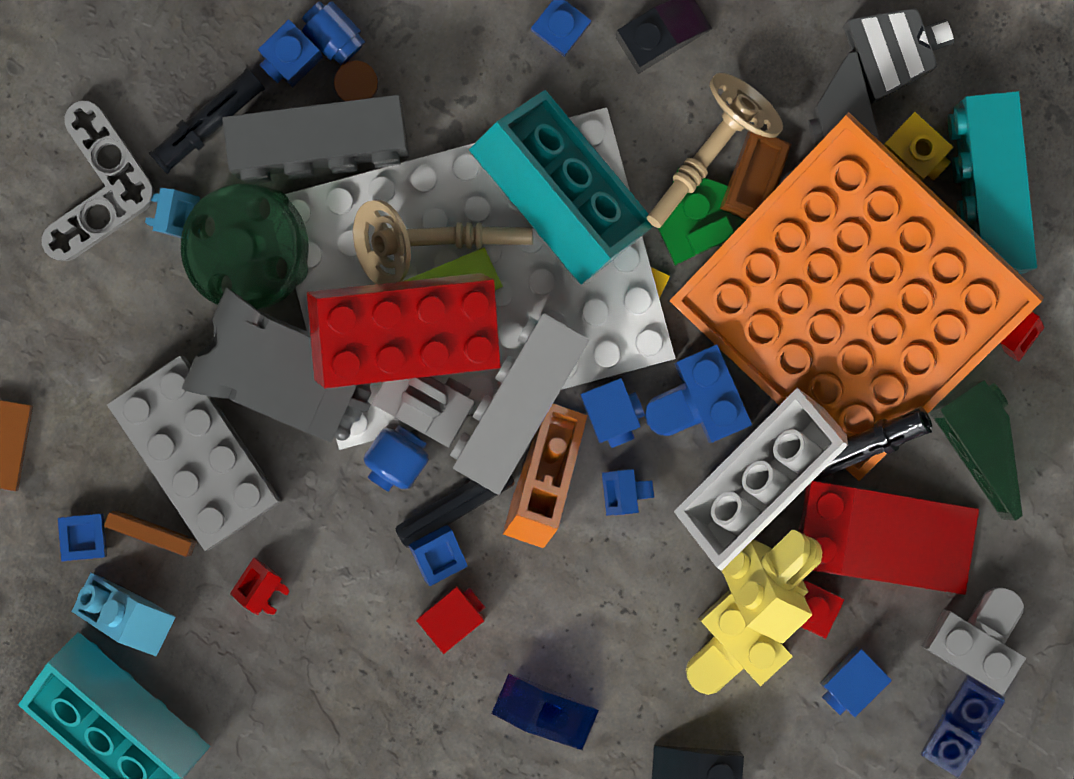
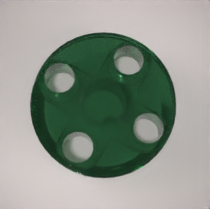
[180,184,309,310]

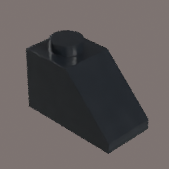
[616,0,712,74]
[651,745,744,779]

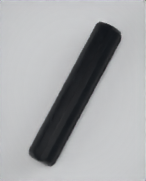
[395,475,515,548]

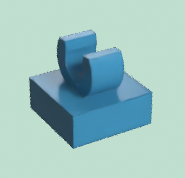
[145,188,201,240]

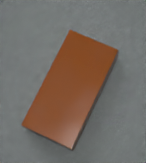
[720,131,792,220]
[0,400,33,491]
[104,510,197,557]

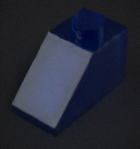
[491,673,599,750]

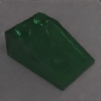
[929,380,1023,521]

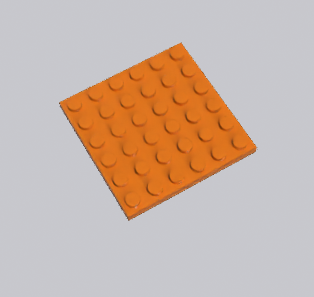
[670,112,1044,481]

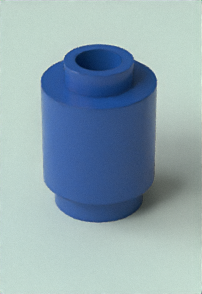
[302,1,366,66]

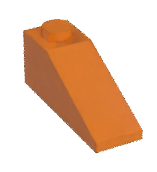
[503,403,588,548]

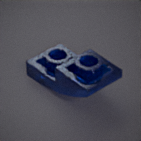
[921,675,1005,778]

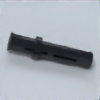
[149,68,265,174]
[813,406,932,482]

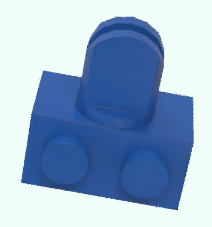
[645,345,752,443]

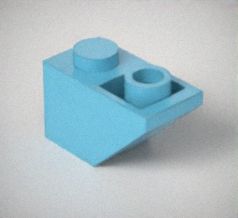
[71,573,176,656]

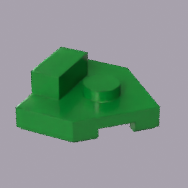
[657,168,746,266]

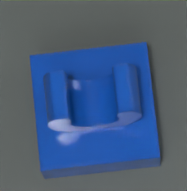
[602,469,654,516]

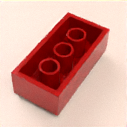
[307,273,501,389]

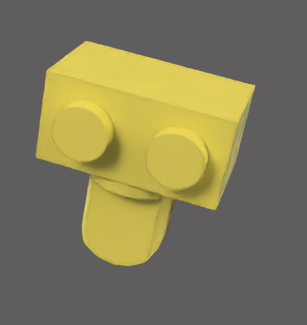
[722,530,822,643]
[686,590,793,695]

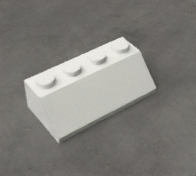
[674,388,848,571]

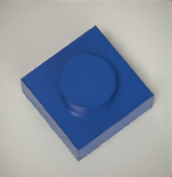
[531,0,591,57]
[58,513,107,561]
[409,525,468,586]

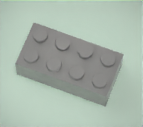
[450,313,590,495]
[107,356,282,551]

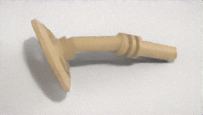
[647,73,783,228]
[353,200,533,284]

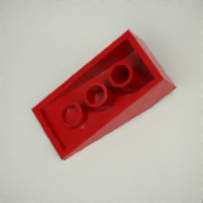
[799,481,979,595]

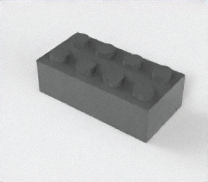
[222,95,409,185]

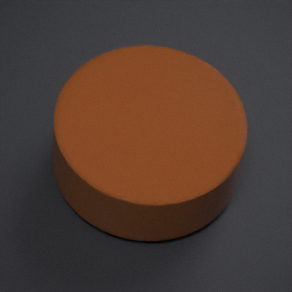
[334,61,378,102]

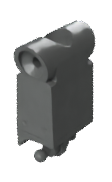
[182,287,372,442]

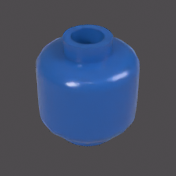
[363,424,429,492]

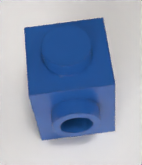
[258,19,323,88]
[580,378,645,448]

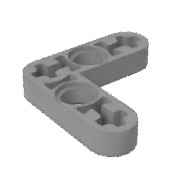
[42,101,155,261]

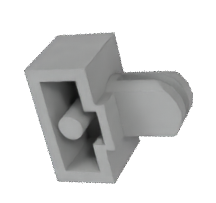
[372,376,476,448]
[921,587,1026,696]

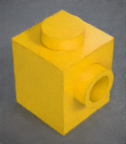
[884,112,953,181]

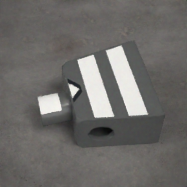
[843,9,954,104]

